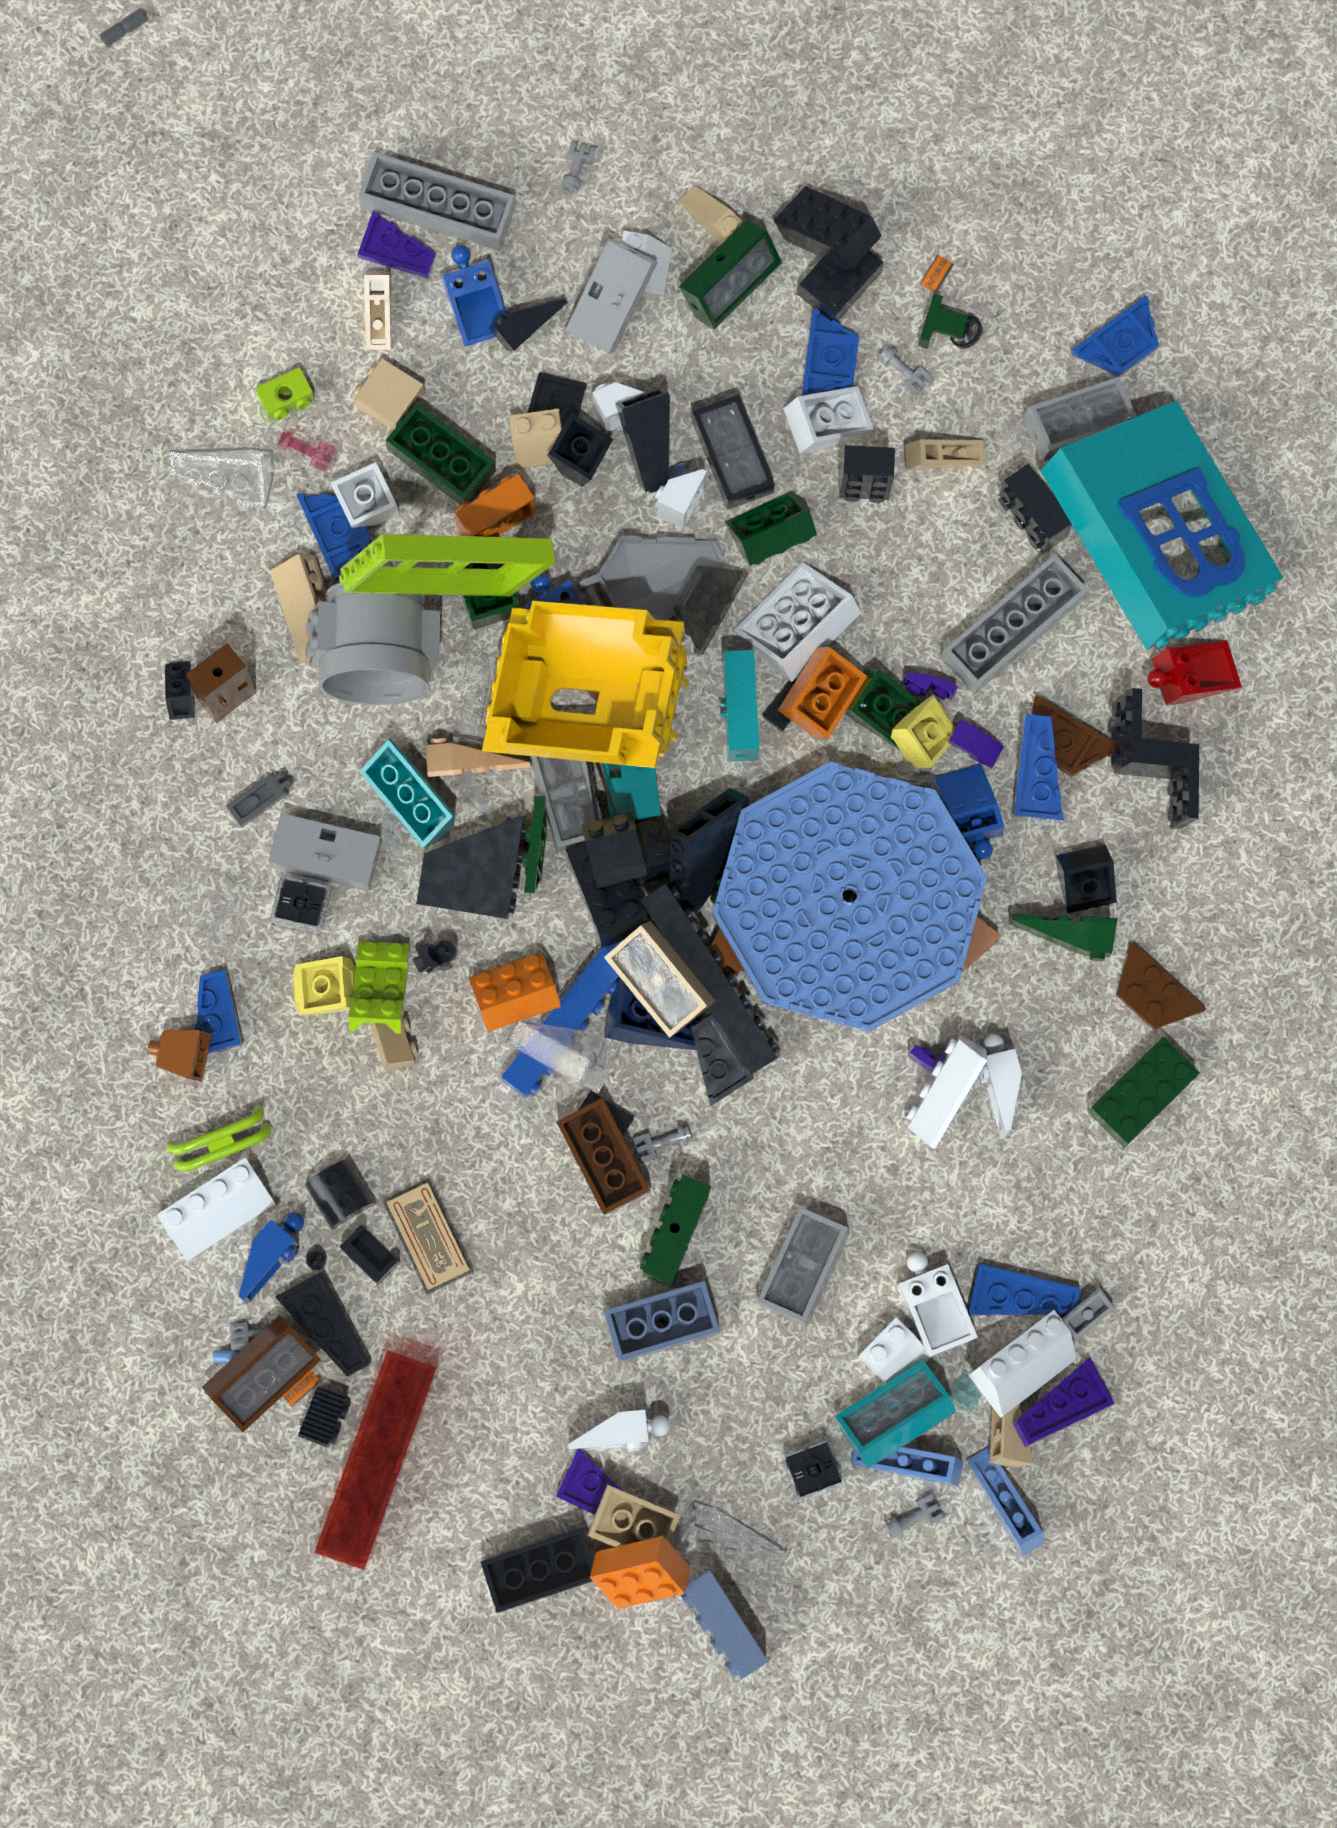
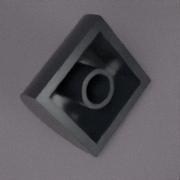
[305,1159,376,1230]

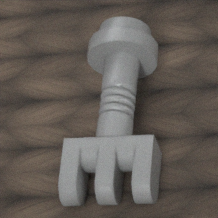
[562,141,596,194]
[879,346,932,397]
[632,1125,693,1163]
[230,1322,265,1351]
[885,1494,945,1539]

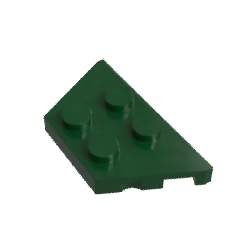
[523,796,547,894]

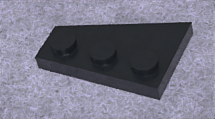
[690,1013,754,1106]

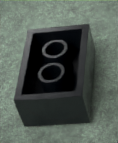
[797,250,884,322]
[839,445,895,503]
[999,464,1072,554]

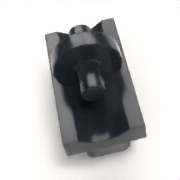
[412,940,457,974]

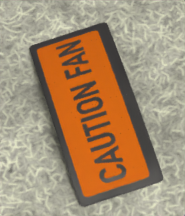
[920,254,954,293]
[282,1370,321,1407]

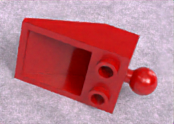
[1147,641,1242,706]

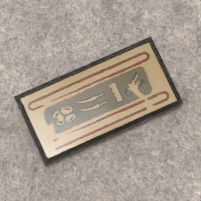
[382,1179,474,1295]

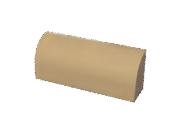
[270,554,327,662]

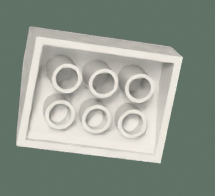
[733,562,861,682]

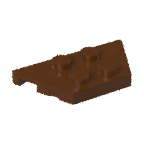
[1032,695,1114,777]
[1116,942,1206,1030]

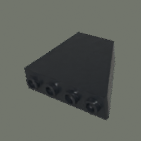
[669,788,750,915]
[416,816,529,919]

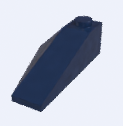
[604,980,701,1050]

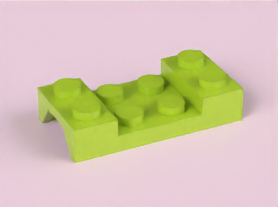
[348,941,410,1034]

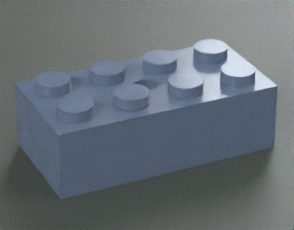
[604,1281,720,1364]
[681,1570,768,1680]

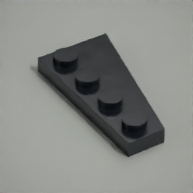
[275,1272,371,1377]

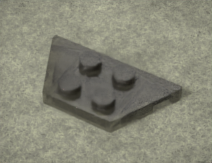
[673,566,748,655]

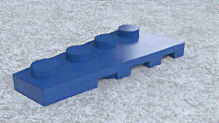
[1012,714,1064,821]
[968,1264,1081,1315]

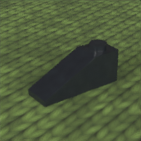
[489,299,568,351]

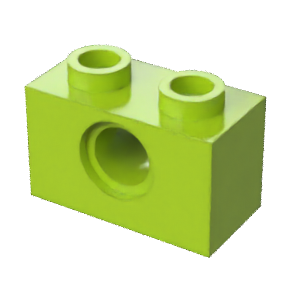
[255,367,314,421]

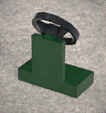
[918,293,983,349]

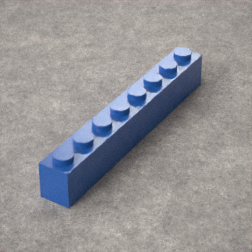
[501,941,622,1099]

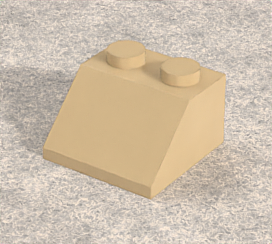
[509,409,562,469]
[370,1017,418,1073]

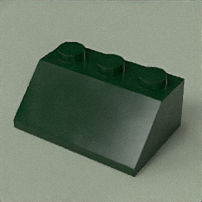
[725,491,817,566]

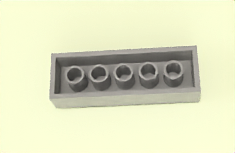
[358,152,515,251]
[941,554,1089,694]

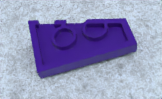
[357,210,436,279]
[556,1449,624,1515]

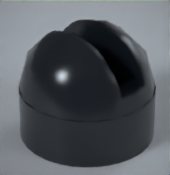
[306,1249,327,1271]

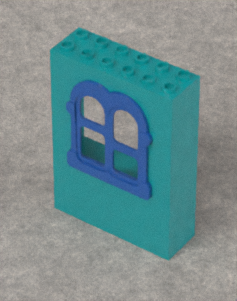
[1041,400,1284,650]

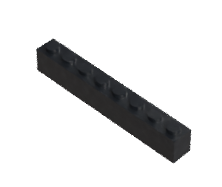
[640,882,781,1074]

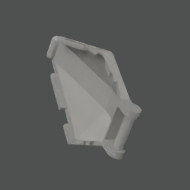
[578,536,725,621]

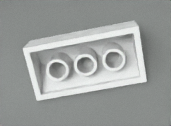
[906,1034,987,1149]
[157,1158,276,1261]
[968,1310,1077,1418]

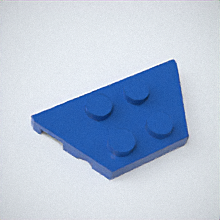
[1071,296,1159,377]
[802,309,859,396]
[297,493,372,582]

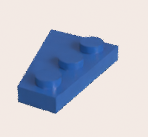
[194,969,243,1054]

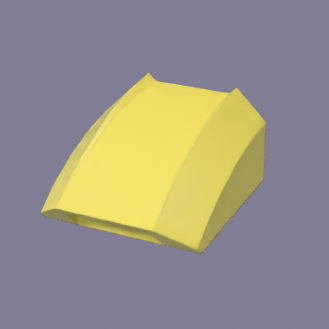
[891,695,955,768]
[293,956,356,1015]

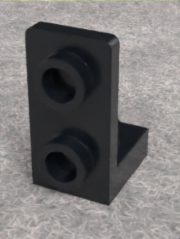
[165,662,195,720]

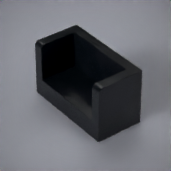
[340,1225,400,1285]

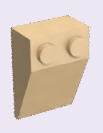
[588,1485,681,1547]

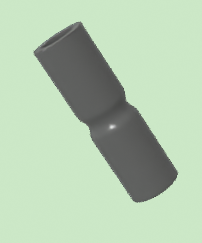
[99,8,148,47]

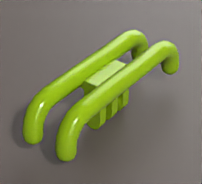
[166,1105,271,1171]

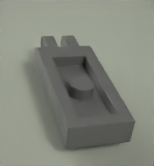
[226,771,294,828]

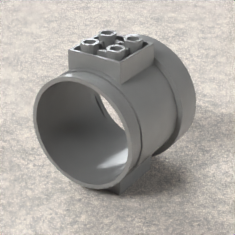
[306,582,440,705]

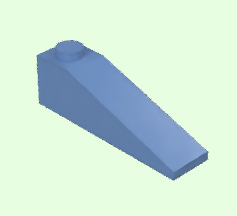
[851,1447,964,1487]
[967,1447,1045,1557]

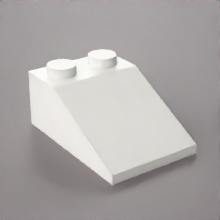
[783,386,874,454]

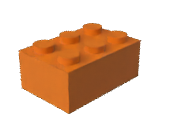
[455,474,536,537]
[778,647,867,739]
[468,952,561,1032]
[590,1536,691,1609]

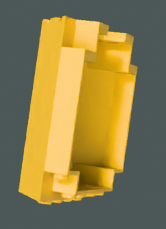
[482,601,689,768]

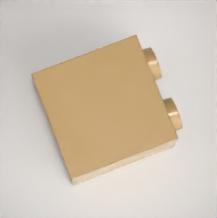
[354,359,425,430]

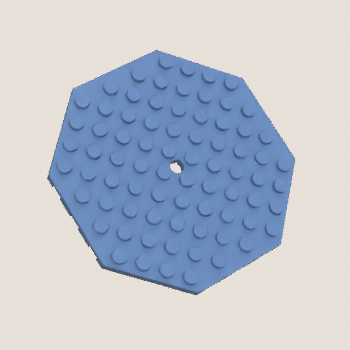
[712,761,987,1033]

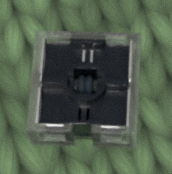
[269,872,333,936]
[779,1435,848,1505]

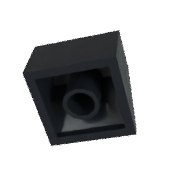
[547,412,613,487]
[1056,845,1117,913]

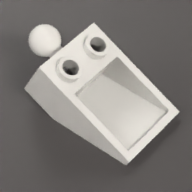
[978,1034,1022,1138]
[897,1252,978,1357]
[568,1410,670,1452]

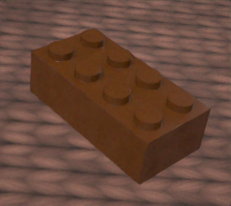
[556,1098,652,1215]

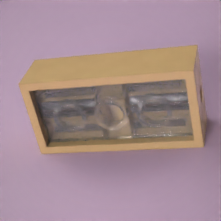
[604,921,716,1038]

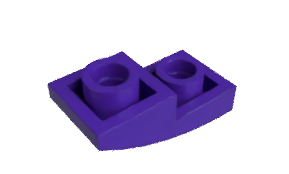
[903,673,958,700]
[948,719,1004,769]
[908,1045,946,1072]

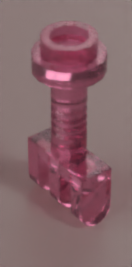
[278,431,336,472]

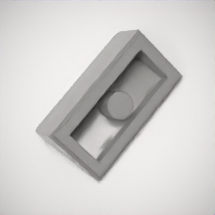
[1062,1288,1116,1341]

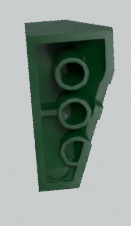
[1009,915,1117,961]

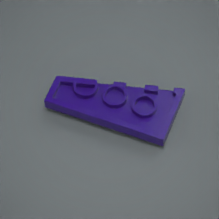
[1013,1357,1115,1447]

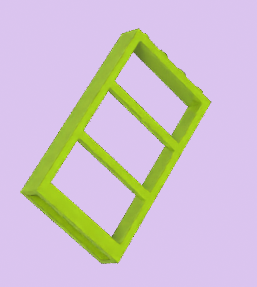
[339,534,555,596]

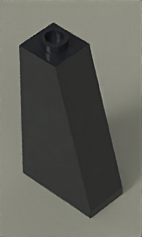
[615,387,670,492]

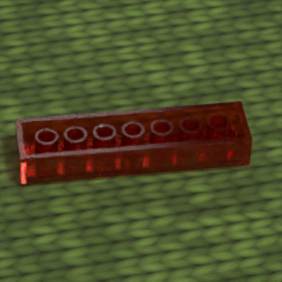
[314,1350,438,1571]

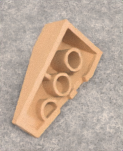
[426,738,530,777]

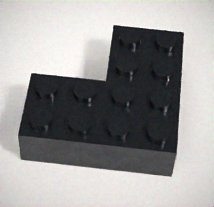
[565,815,670,948]

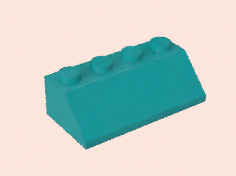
[359,738,455,848]

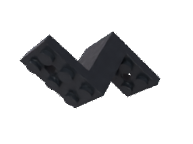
[1111,688,1199,829]

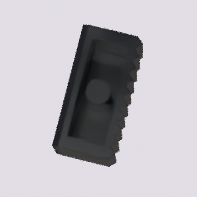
[298,1386,350,1449]

